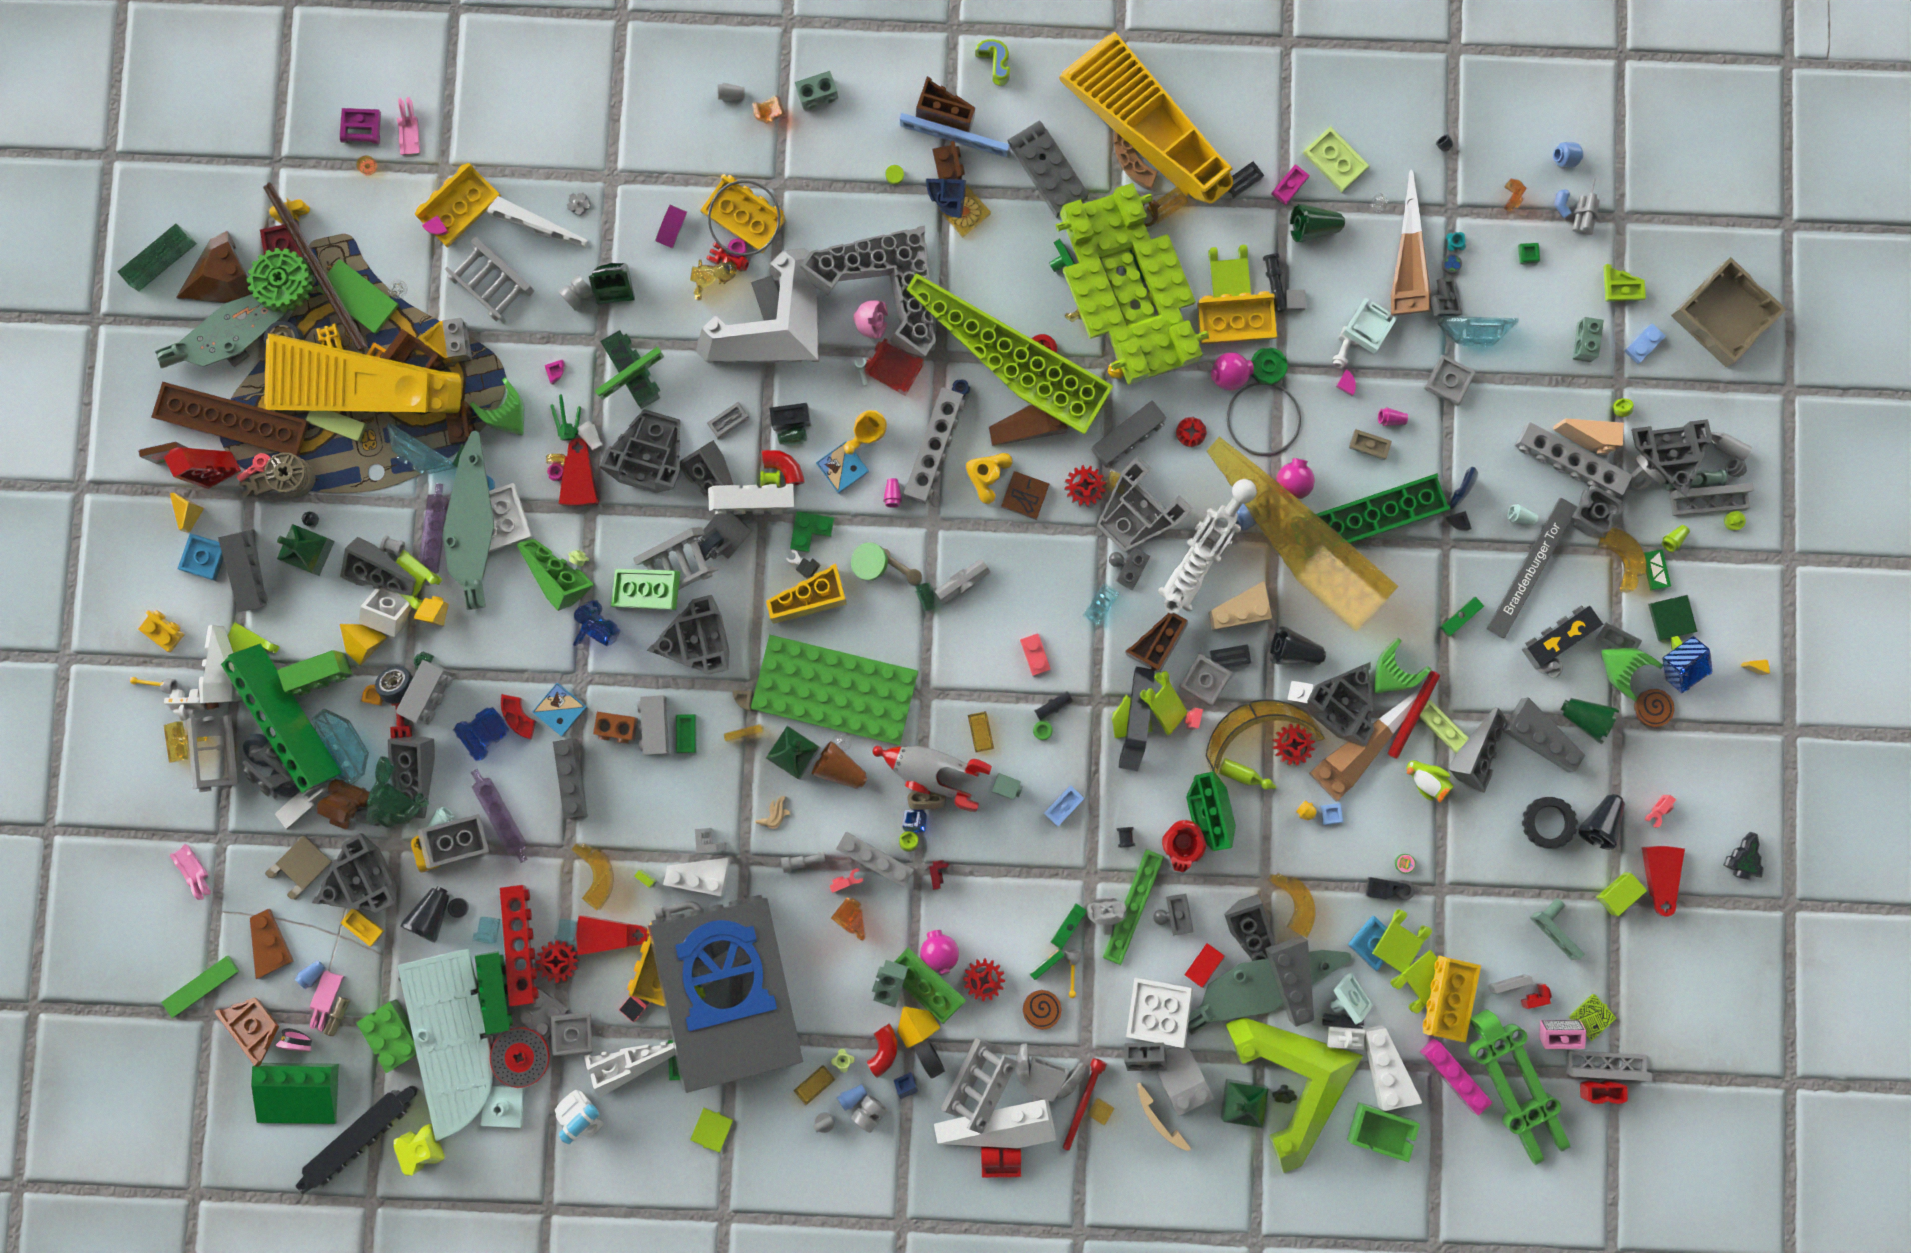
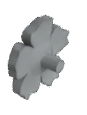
[567,193,590,215]

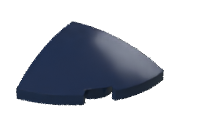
[926,178,966,218]
[1449,467,1478,509]

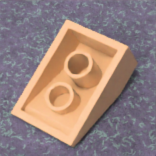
[1553,418,1624,455]

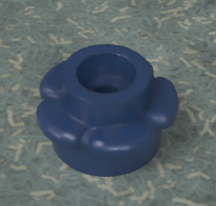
[952,379,970,397]

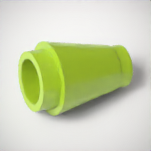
[1662,525,1690,552]

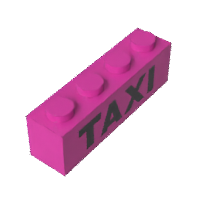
[1419,1039,1493,1116]

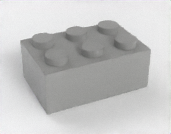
[395,660,454,724]
[417,814,489,868]

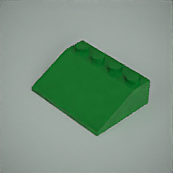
[251,1063,339,1124]

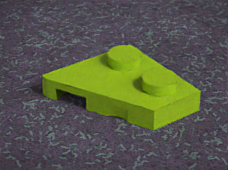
[1603,264,1646,302]

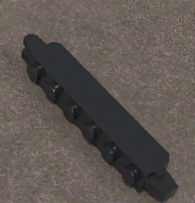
[295,1085,418,1194]

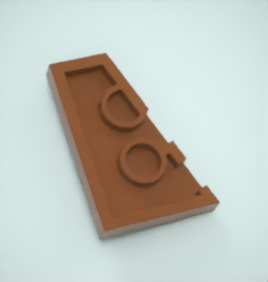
[250,909,294,979]

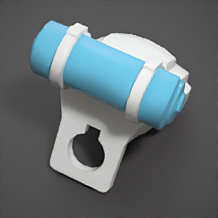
[555,1090,604,1144]

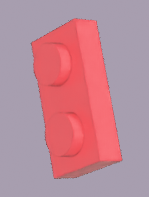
[1020,633,1051,676]
[1184,708,1203,730]

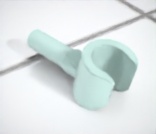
[855,358,868,386]

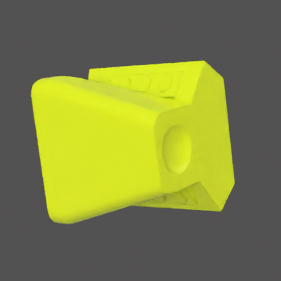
[394,1123,445,1176]

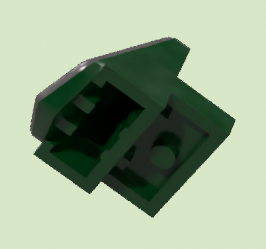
[589,263,635,305]

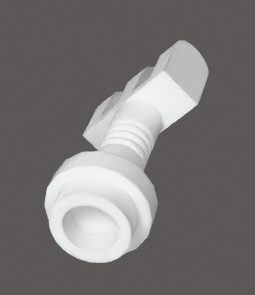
[1332,326,1361,369]

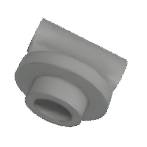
[1538,658,1563,678]
[813,1112,835,1133]

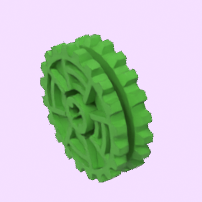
[247,248,314,313]

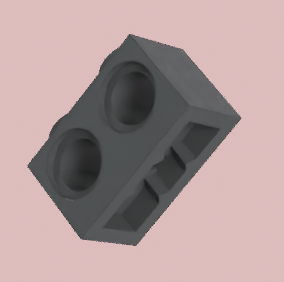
[1124,1042,1167,1071]

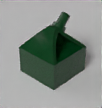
[277,524,335,576]
[766,726,821,780]
[1220,1079,1268,1128]

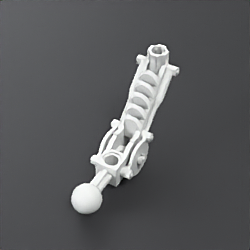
[1158,479,1257,614]

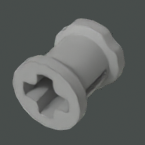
[380,536,405,557]

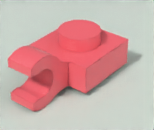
[1645,795,1676,828]
[830,868,864,893]

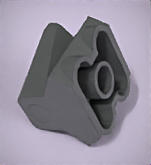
[1572,485,1624,538]

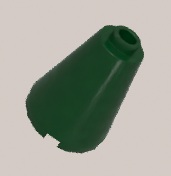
[1290,204,1345,242]
[1560,698,1619,744]

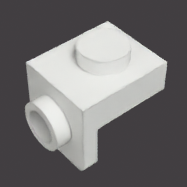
[1288,681,1315,704]

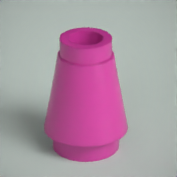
[1378,407,1408,426]
[883,478,902,508]

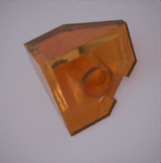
[831,897,866,941]

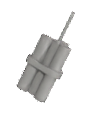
[1572,178,1600,235]

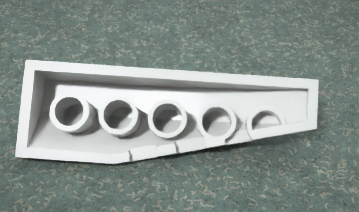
[934,1099,1056,1148]

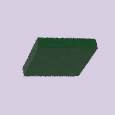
[1648,595,1698,641]

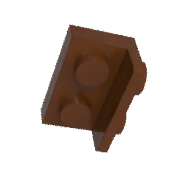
[932,141,965,180]
[446,401,476,445]

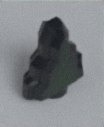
[1723,832,1764,880]

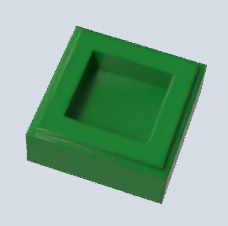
[1518,243,1540,264]

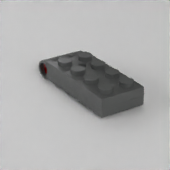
[1007,120,1089,218]

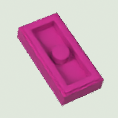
[1271,164,1310,206]

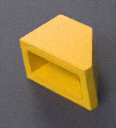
[414,596,449,626]

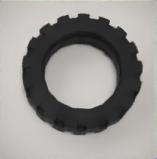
[1522,797,1578,849]

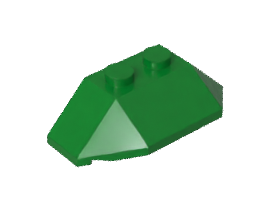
[1186,771,1236,851]

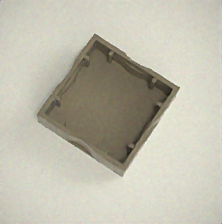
[1671,257,1787,367]

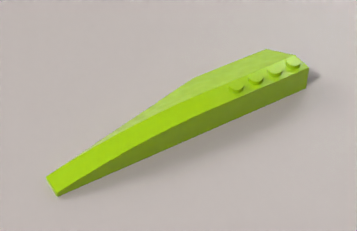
[907,273,1113,435]

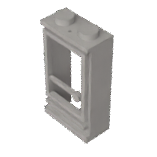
[186,715,238,792]

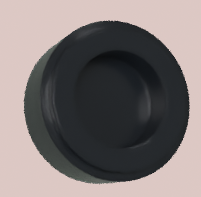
[448,898,469,918]

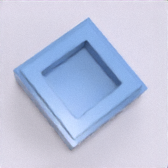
[1320,803,1343,825]

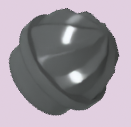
[1726,458,1747,477]

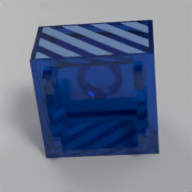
[1662,636,1713,693]

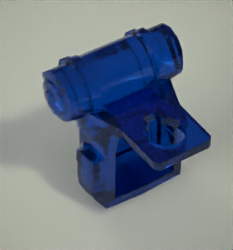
[573,600,621,647]
[453,707,509,762]

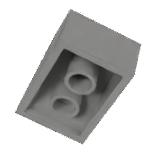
[1156,1043,1214,1116]

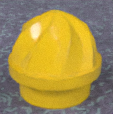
[1108,360,1124,379]
[1296,800,1316,821]

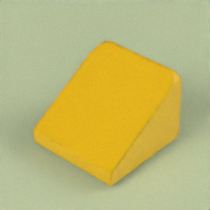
[1741,659,1770,675]

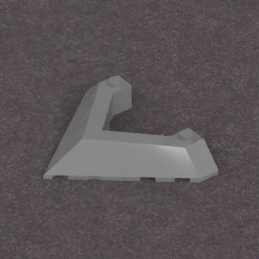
[800,225,936,357]
[696,248,819,363]

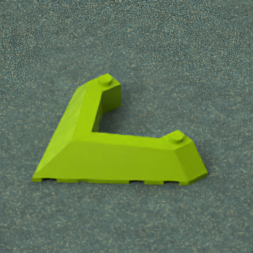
[1225,1017,1363,1173]

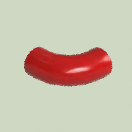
[762,450,805,486]
[867,1023,897,1078]

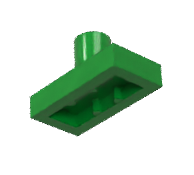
[1049,238,1075,272]

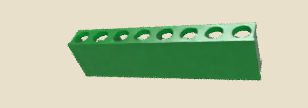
[1291,473,1450,560]
[221,643,342,794]

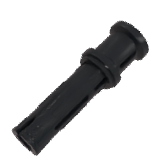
[1263,253,1287,313]

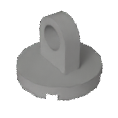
[1629,453,1667,490]
[1087,897,1126,935]

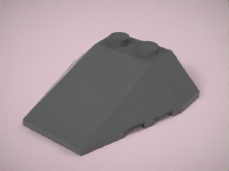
[600,409,680,493]

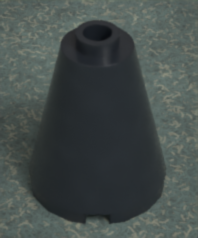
[1270,626,1326,665]
[1578,794,1625,850]
[400,886,450,943]

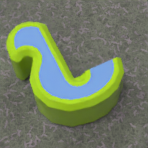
[975,39,1010,86]

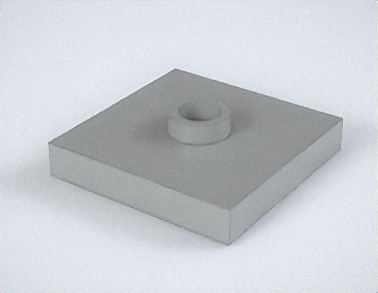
[1424,354,1476,406]
[1179,653,1233,706]
[551,1012,592,1056]

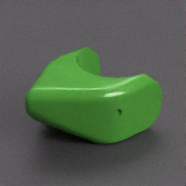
[470,377,524,436]
[1374,637,1431,694]
[1601,648,1664,702]

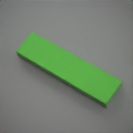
[594,346,664,400]
[161,956,239,1018]

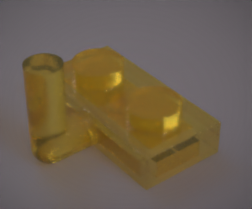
[163,721,208,763]

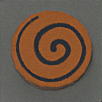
[1634,689,1675,727]
[1022,989,1062,1030]

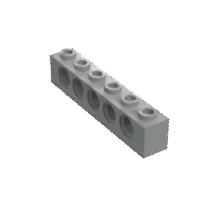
[904,387,966,504]
[1514,422,1633,498]

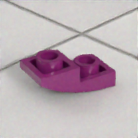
[655,204,687,248]

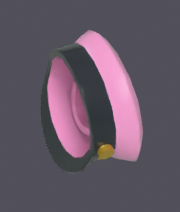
[276,1028,312,1052]

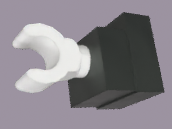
[786,550,821,579]

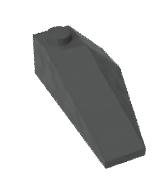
[680,440,738,516]
[340,537,416,596]
[1450,707,1505,793]
[388,736,435,819]
[1224,894,1275,961]

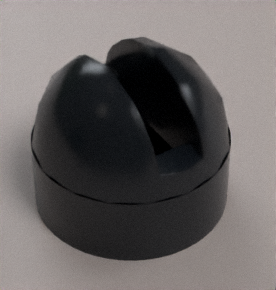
[1436,134,1453,152]
[301,511,319,527]

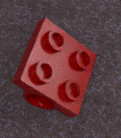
[981,1146,1021,1178]

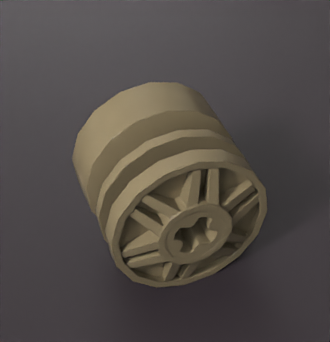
[264,453,315,497]

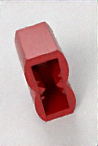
[1580,1080,1628,1104]

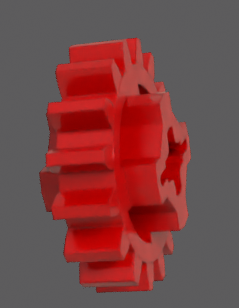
[1064,465,1106,507]
[1272,724,1315,766]
[536,939,580,983]
[963,958,1005,1002]

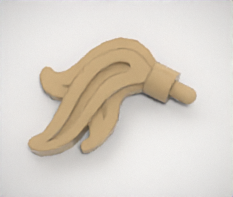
[755,796,790,829]

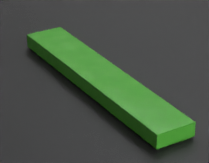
[1103,849,1164,965]

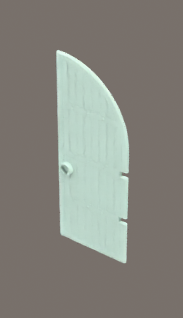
[398,949,494,1141]

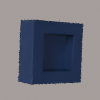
[893,1072,918,1099]

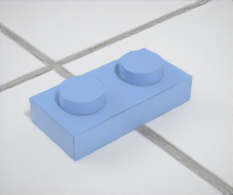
[1624,323,1666,364]
[1044,785,1085,827]

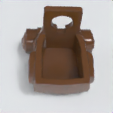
[317,778,372,830]

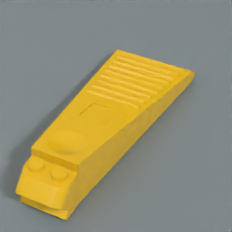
[1059,32,1233,203]
[264,333,461,413]

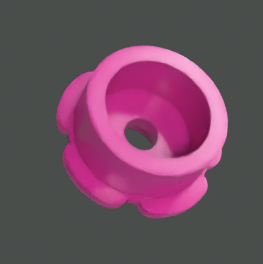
[547,463,564,481]

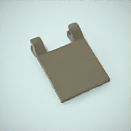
[265,835,332,900]

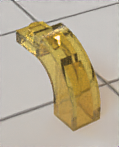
[1598,527,1646,593]
[571,842,614,911]
[1267,873,1315,938]

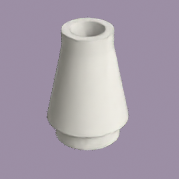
[577,421,602,450]

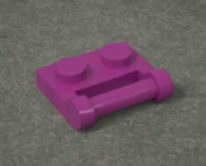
[340,108,381,144]

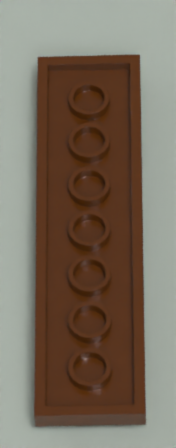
[151,381,309,457]

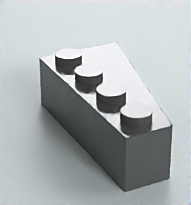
[218,529,268,612]
[1502,697,1585,772]
[1265,935,1314,1027]

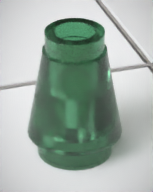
[778,425,807,445]
[915,582,935,611]

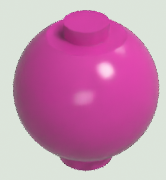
[1211,352,1254,391]
[1276,458,1315,502]
[920,930,959,975]

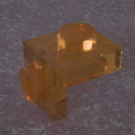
[752,95,785,124]
[1504,178,1527,212]

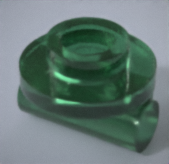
[414,651,434,670]

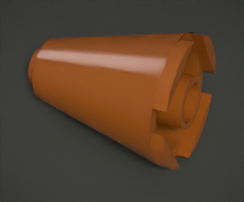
[811,741,867,789]

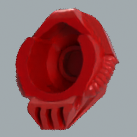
[1162,820,1207,873]

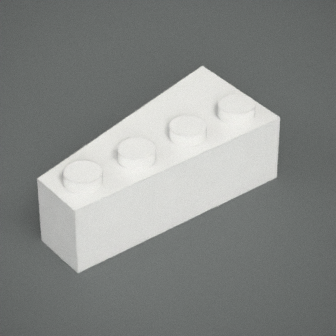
[708,484,794,515]
[1364,1025,1422,1111]

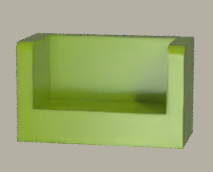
[1596,872,1647,916]

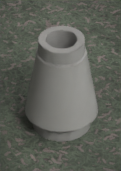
[718,83,745,102]

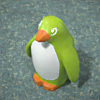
[1406,760,1454,803]

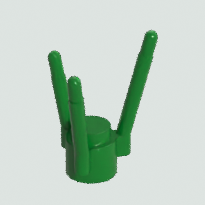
[550,394,581,441]

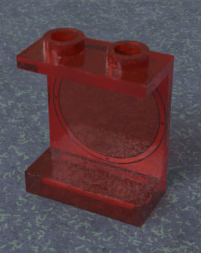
[865,338,924,396]

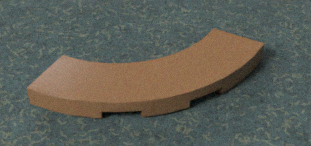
[1114,131,1158,191]

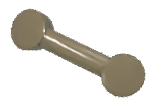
[883,548,922,585]

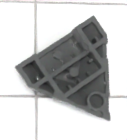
[1631,419,1712,497]
[647,595,730,674]
[1307,662,1374,747]
[312,833,396,912]

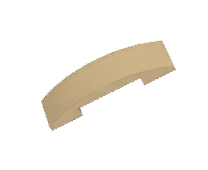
[1137,1082,1191,1151]

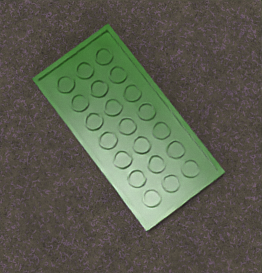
[751,634,918,745]

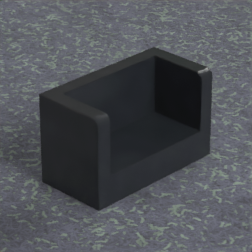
[769,403,811,431]

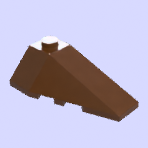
[989,405,1068,446]

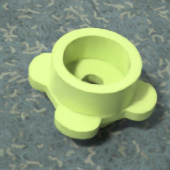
[568,550,589,566]
[831,1049,855,1073]

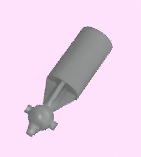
[1711,432,1752,461]

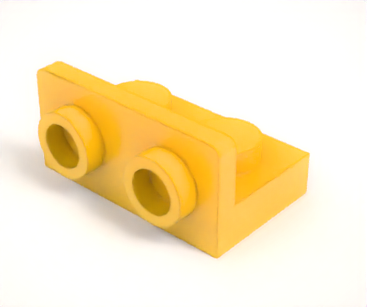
[138,610,185,653]

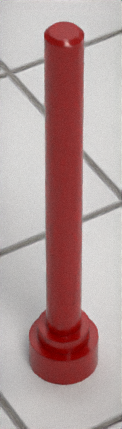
[1063,1058,1107,1151]

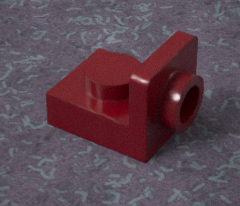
[929,860,949,890]

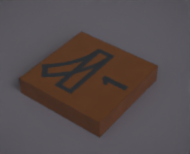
[1001,471,1050,520]

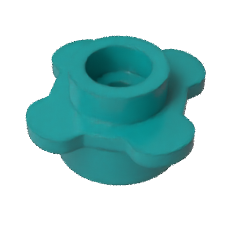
[1446,232,1466,251]

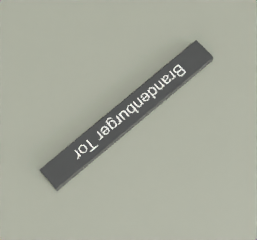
[1487,498,1577,638]

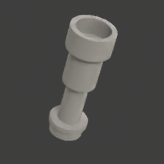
[781,852,826,873]

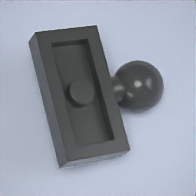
[1109,547,1150,590]
[1596,622,1642,662]
[1153,893,1193,936]

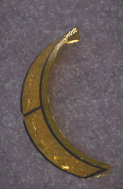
[1205,699,1325,774]

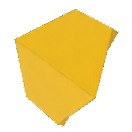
[418,321,452,362]
[170,493,204,533]
[340,624,387,666]
[897,1006,941,1048]

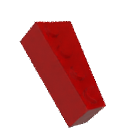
[164,447,241,489]

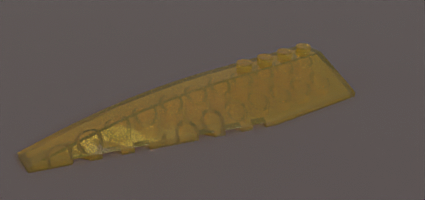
[1207,436,1398,632]

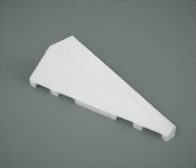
[487,196,588,248]
[584,1042,675,1098]

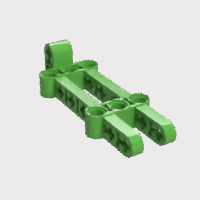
[1468,1009,1571,1165]

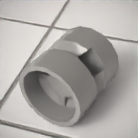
[559,275,594,311]
[851,1095,888,1133]

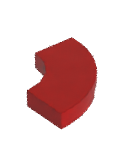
[501,694,536,739]

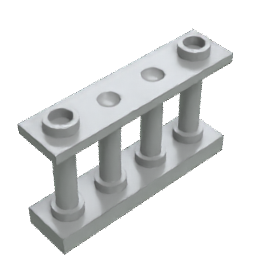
[445,236,534,323]
[633,527,718,590]
[941,1038,1018,1134]

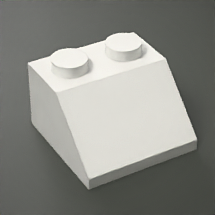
[359,587,412,637]

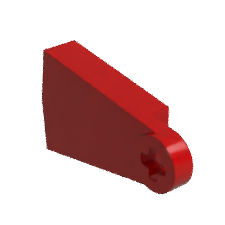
[559,438,599,506]
[1641,846,1685,917]
[576,915,649,955]

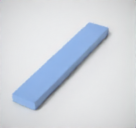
[900,113,1009,157]

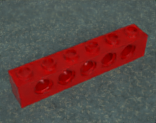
[500,885,539,1007]

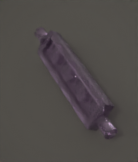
[419,483,449,586]
[471,769,528,863]

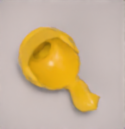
[844,410,887,455]

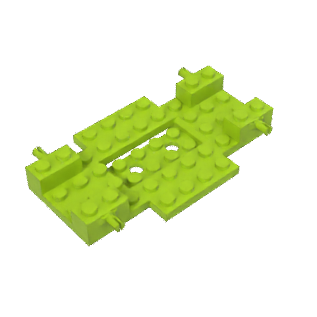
[1055,183,1209,385]

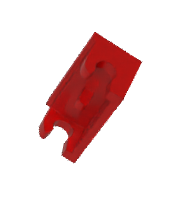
[1184,943,1225,988]

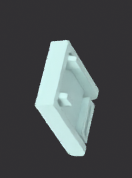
[1342,298,1397,354]

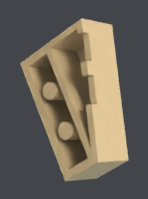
[1208,581,1272,631]

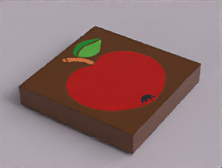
[138,442,188,464]

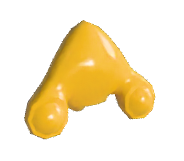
[966,453,1013,504]

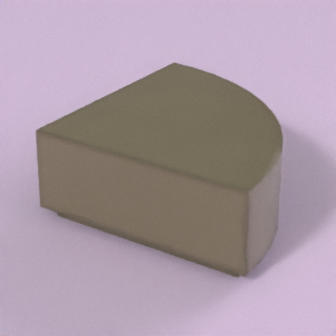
[733,690,752,711]

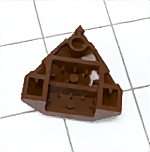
[176,231,253,303]

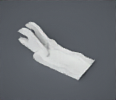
[275,784,328,829]

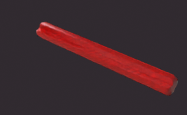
[1388,670,1440,759]

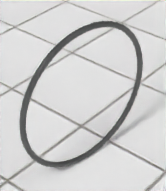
[708,180,780,256]
[1227,382,1301,455]

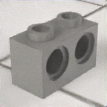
[442,318,472,363]

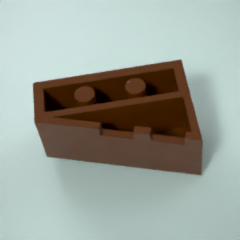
[916,76,975,133]
[1125,613,1188,673]

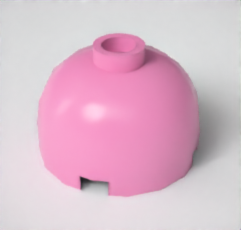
[853,300,888,339]

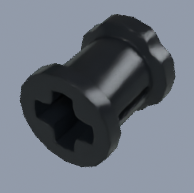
[1116,827,1135,848]

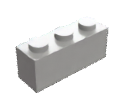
[637,695,669,755]

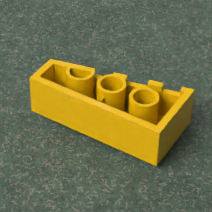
[766,563,847,624]

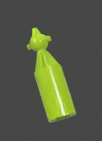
[1219,758,1277,790]

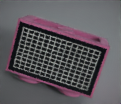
[1539,1020,1586,1049]

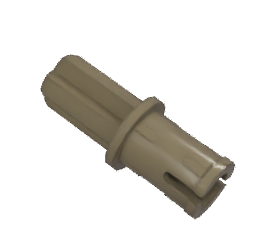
[324,996,351,1036]

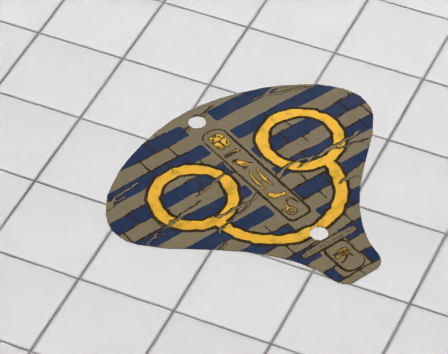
[220,234,506,493]

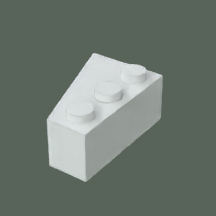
[663,857,731,896]

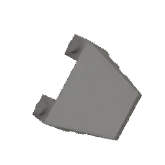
[1097,456,1193,552]

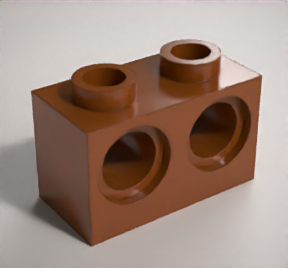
[593,711,638,744]

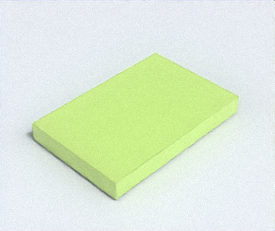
[1303,126,1369,193]

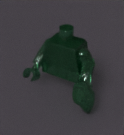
[366,756,429,828]

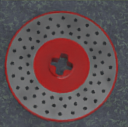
[490,1027,550,1088]

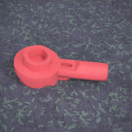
[236,453,271,482]

